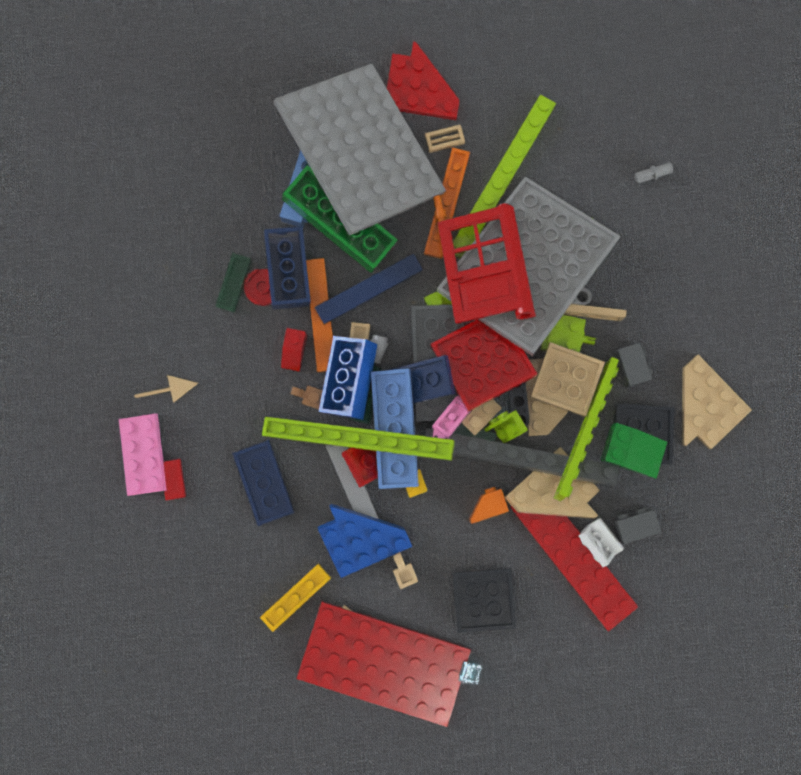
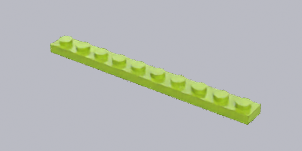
[453,94,556,259]
[262,417,455,461]

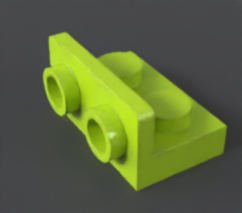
[484,410,528,443]

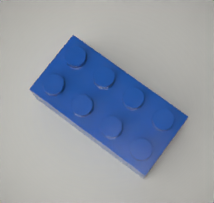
[319,336,378,420]

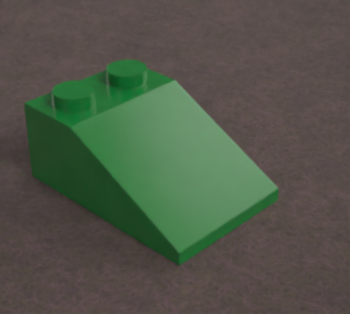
[600,423,667,479]

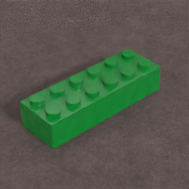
[282,165,398,273]

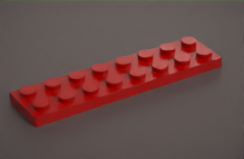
[510,506,638,632]

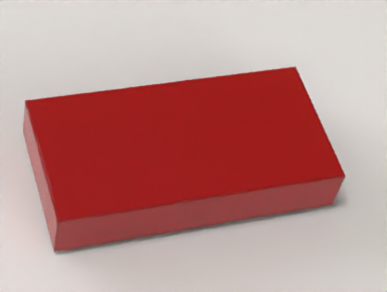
[163,459,186,501]

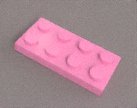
[119,414,166,496]

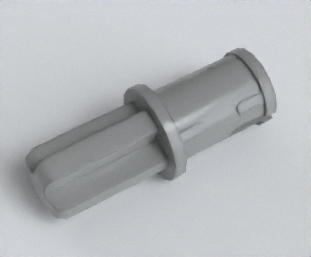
[635,162,673,183]

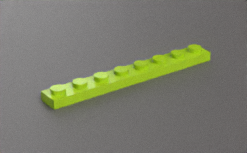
[553,357,619,501]

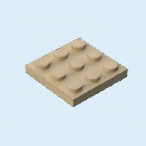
[530,342,605,417]

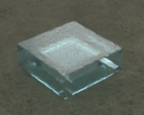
[458,661,482,685]

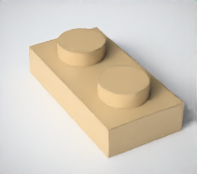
[461,399,502,436]

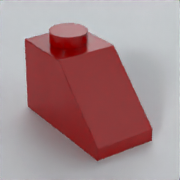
[281,328,308,372]

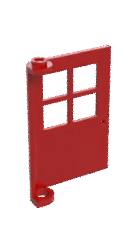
[437,203,536,324]

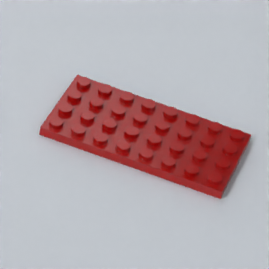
[296,601,471,727]

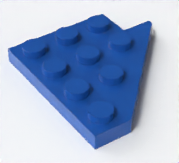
[318,504,412,578]

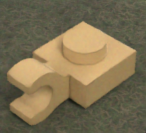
[393,552,418,589]

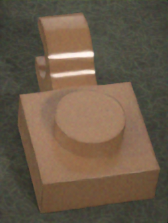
[290,386,323,410]

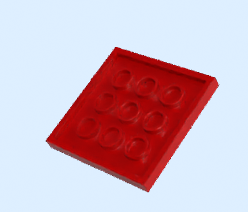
[431,319,537,412]

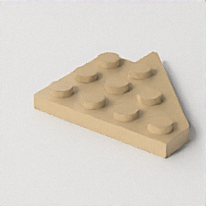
[682,354,752,449]
[526,359,569,436]
[504,447,600,519]

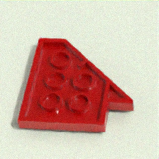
[387,42,460,120]

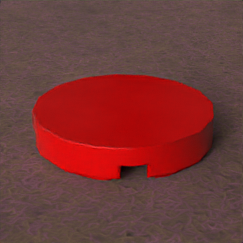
[244,269,271,306]

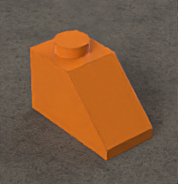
[469,486,509,524]

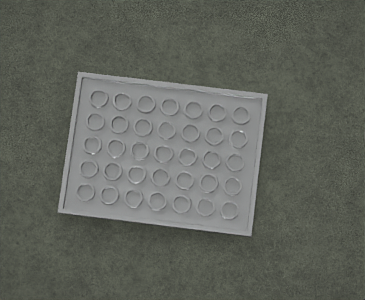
[274,64,446,236]
[437,177,620,356]

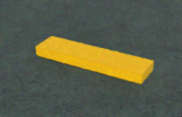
[260,563,331,632]

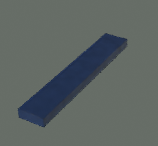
[315,254,423,325]

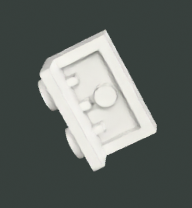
[579,518,624,567]

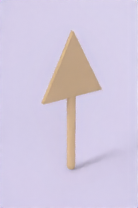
[134,375,198,403]

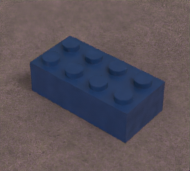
[264,227,311,310]

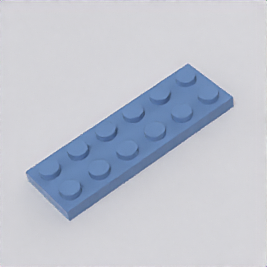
[371,368,419,489]

